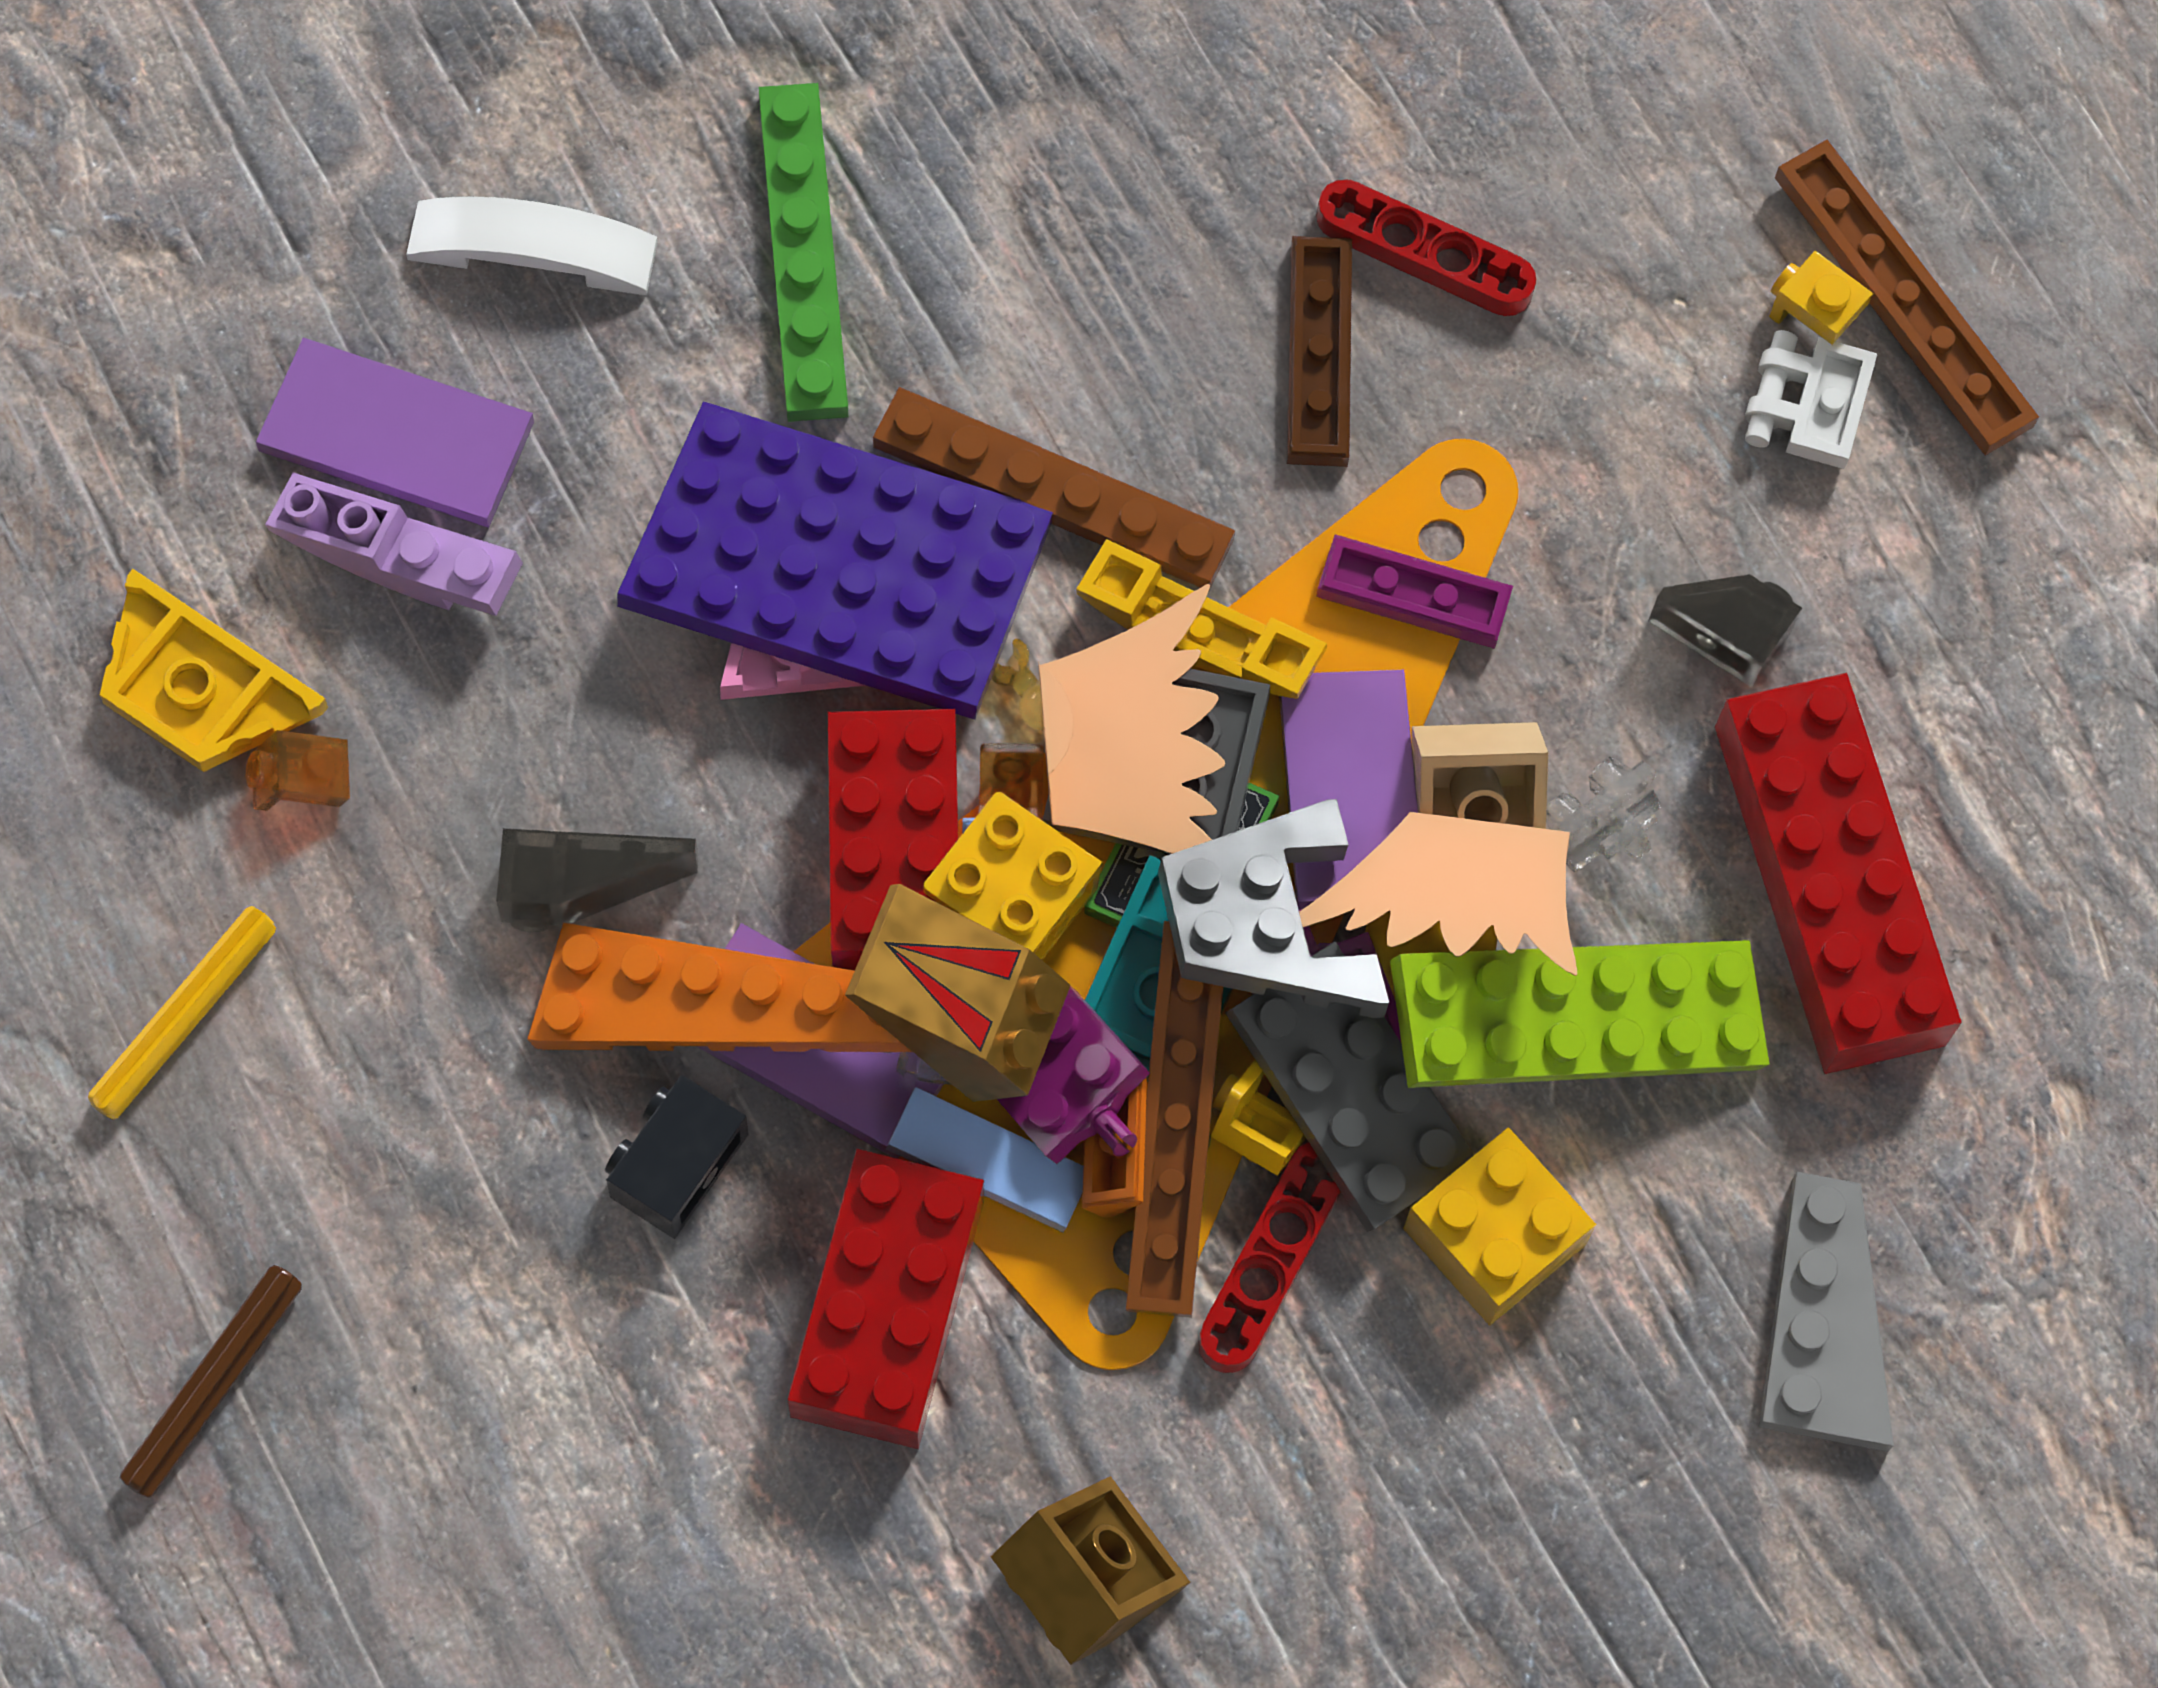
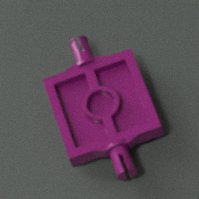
[997,986,1150,1164]

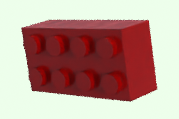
[828,709,959,971]
[788,1148,984,1450]

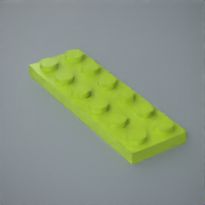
[1390,940,1770,1088]

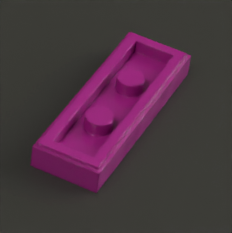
[1316,534,1513,649]

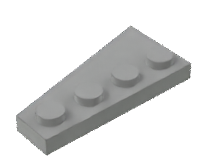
[1759,1172,1894,1452]

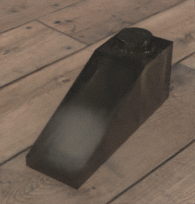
[496,828,699,932]

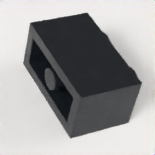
[605,1074,749,1239]

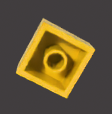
[1403,1127,1597,1326]

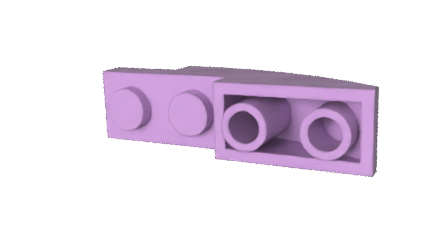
[265,473,523,616]

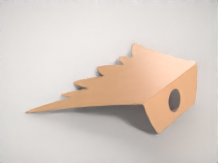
[1038,584,1225,854]
[1299,812,1578,976]

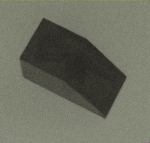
[1648,574,1802,687]

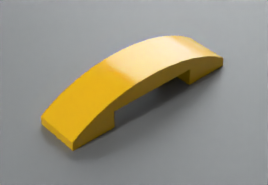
[1076,539,1327,699]

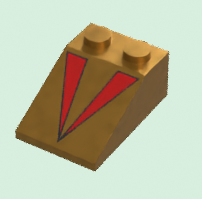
[845,884,1071,1102]

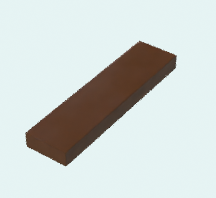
[1286,236,1352,467]

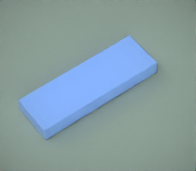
[886,1087,1084,1232]

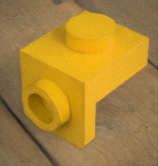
[1769,250,1873,345]
[1210,1060,1306,1176]

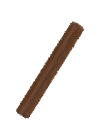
[120,1265,302,1498]

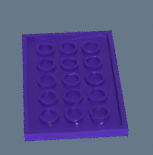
[617,401,1053,720]

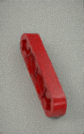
[1316,179,1537,316]
[1198,1142,1341,1373]

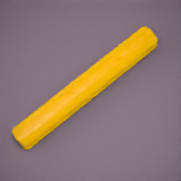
[88,906,276,1120]

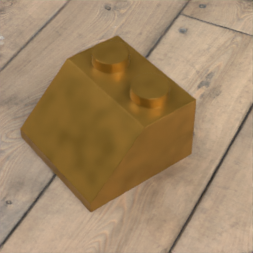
[990,1476,1191,1665]

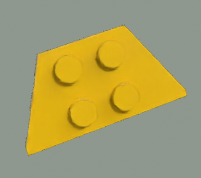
[99,569,328,772]

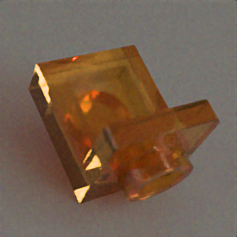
[246,730,350,811]
[978,743,1044,820]

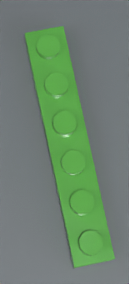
[758,83,849,422]

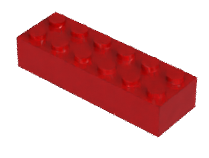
[1715,673,1962,1075]

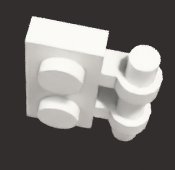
[1745,330,1877,469]

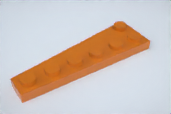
[527,922,912,1052]

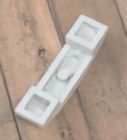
[406,196,657,296]

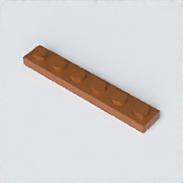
[1775,139,2039,456]
[873,387,1235,590]
[1126,921,1224,1318]

